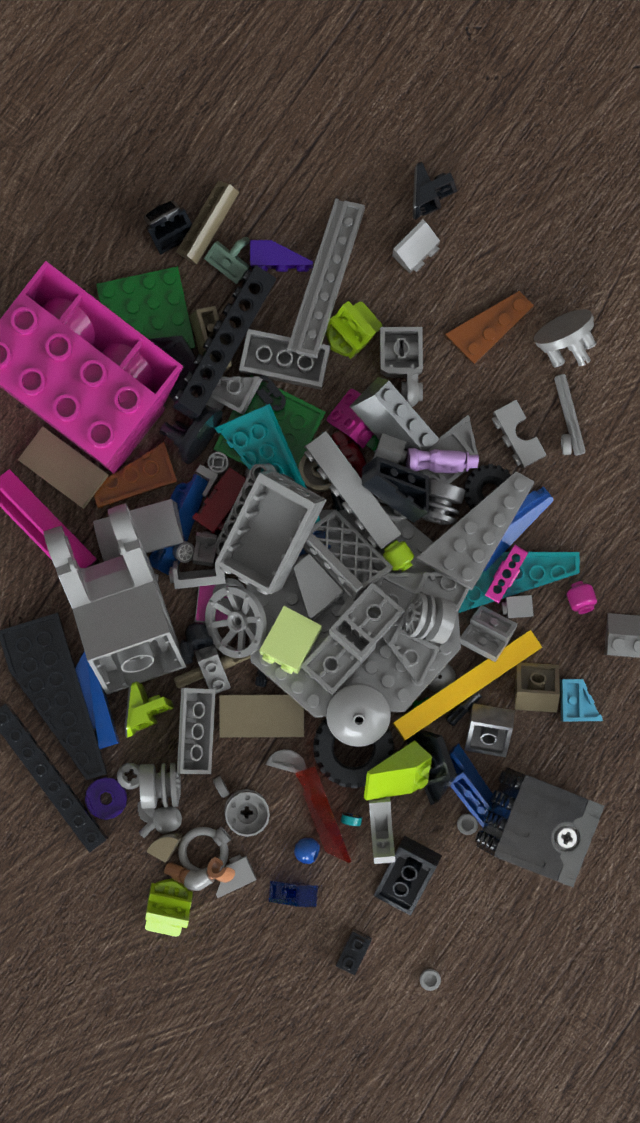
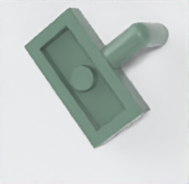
[204,237,250,284]

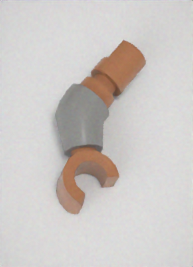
[164,857,235,891]

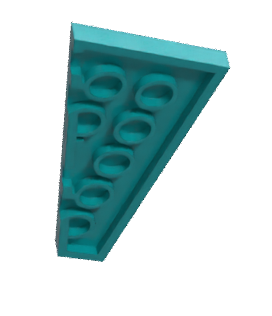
[214,404,320,523]
[458,552,580,613]

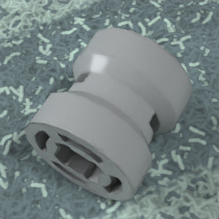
[208,452,229,475]

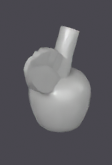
[137,801,182,838]

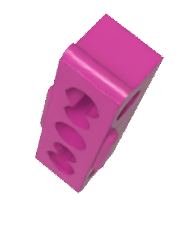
[485,545,529,603]

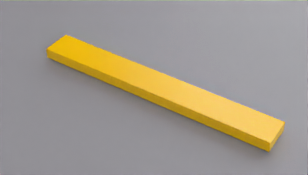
[393,630,542,741]

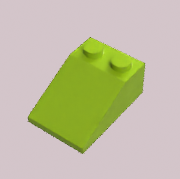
[364,741,432,801]

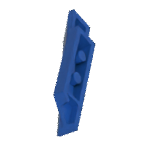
[484,487,553,571]
[75,651,120,749]
[448,743,493,828]

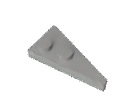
[203,376,263,415]

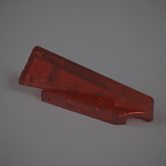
[295,766,351,863]

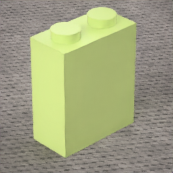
[259,606,322,674]

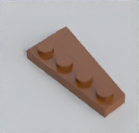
[445,291,534,364]
[94,442,178,508]

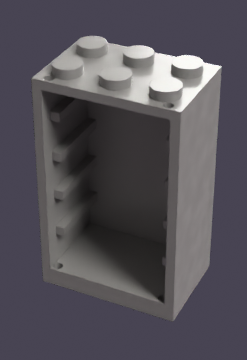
[215,469,327,595]

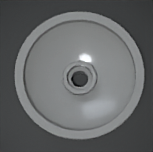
[326,684,391,747]

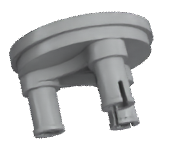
[534,309,597,368]

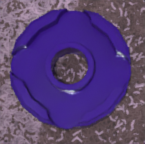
[85,777,128,820]

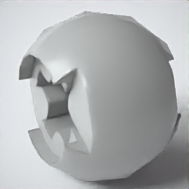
[117,763,139,789]

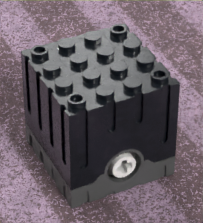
[475,767,605,887]

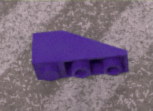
[250,240,313,272]

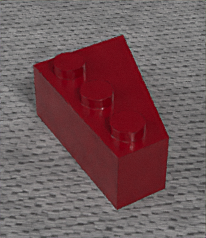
[192,468,246,534]

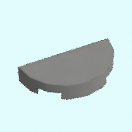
[266,749,307,776]

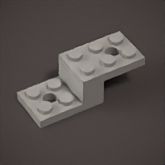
[301,582,405,695]

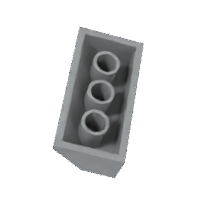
[177,688,215,774]

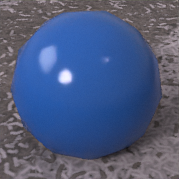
[294,837,320,864]

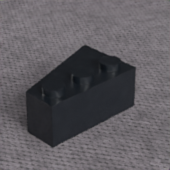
[362,457,429,523]

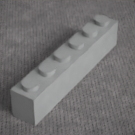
[304,431,401,549]

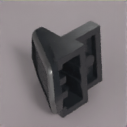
[413,161,457,219]
[144,201,192,255]

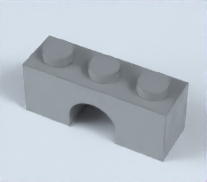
[492,400,546,468]

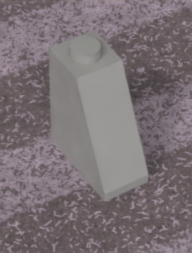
[293,554,343,621]

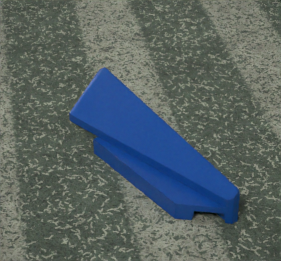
[149,474,208,575]

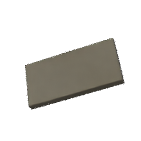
[18,426,109,509]
[219,695,304,737]

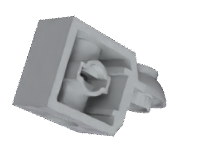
[380,327,423,407]

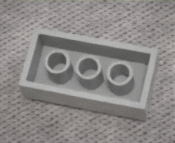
[239,329,330,390]

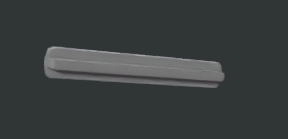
[554,374,586,456]

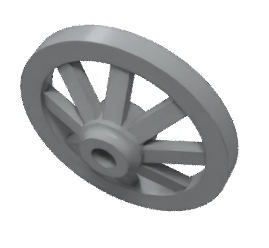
[205,586,267,658]

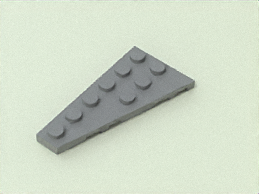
[416,472,534,590]

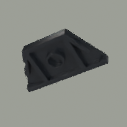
[149,336,204,403]
[406,729,457,805]

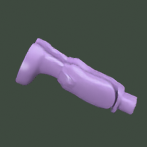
[406,448,479,474]

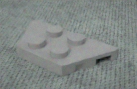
[405,415,478,484]

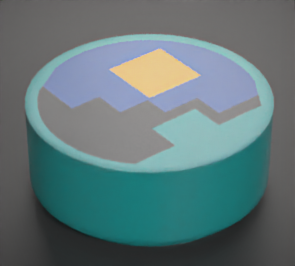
[340,813,363,826]

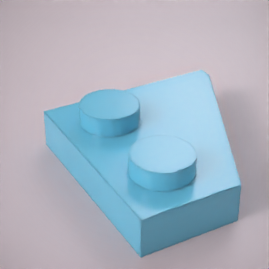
[560,679,603,722]

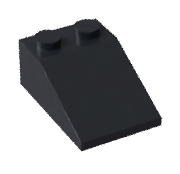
[373,836,442,916]

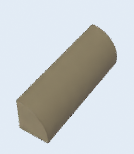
[176,181,239,265]
[147,832,183,863]

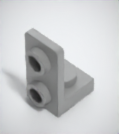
[194,644,231,694]

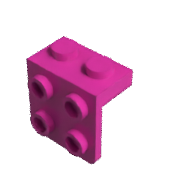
[327,389,374,448]

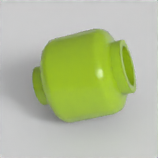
[383,540,414,572]

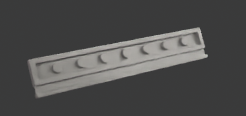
[287,199,365,358]

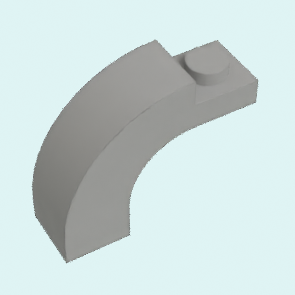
[369,797,395,864]

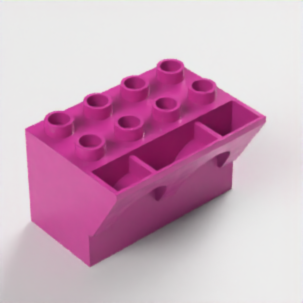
[0,261,183,474]

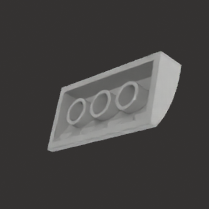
[93,499,184,562]

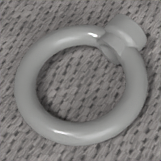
[178,827,231,871]

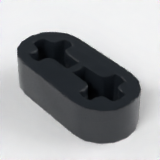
[256,376,286,412]

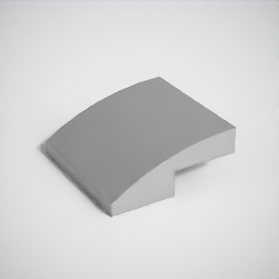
[460,606,518,662]

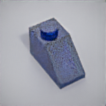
[269,881,318,907]

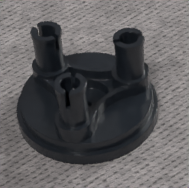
[159,404,223,464]

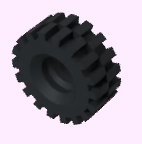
[464,464,511,510]

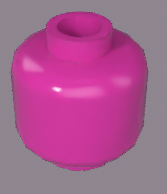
[567,581,597,614]

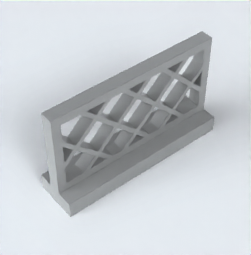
[303,510,393,600]

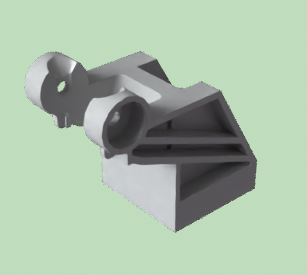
[43,503,186,694]

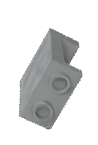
[169,555,226,589]

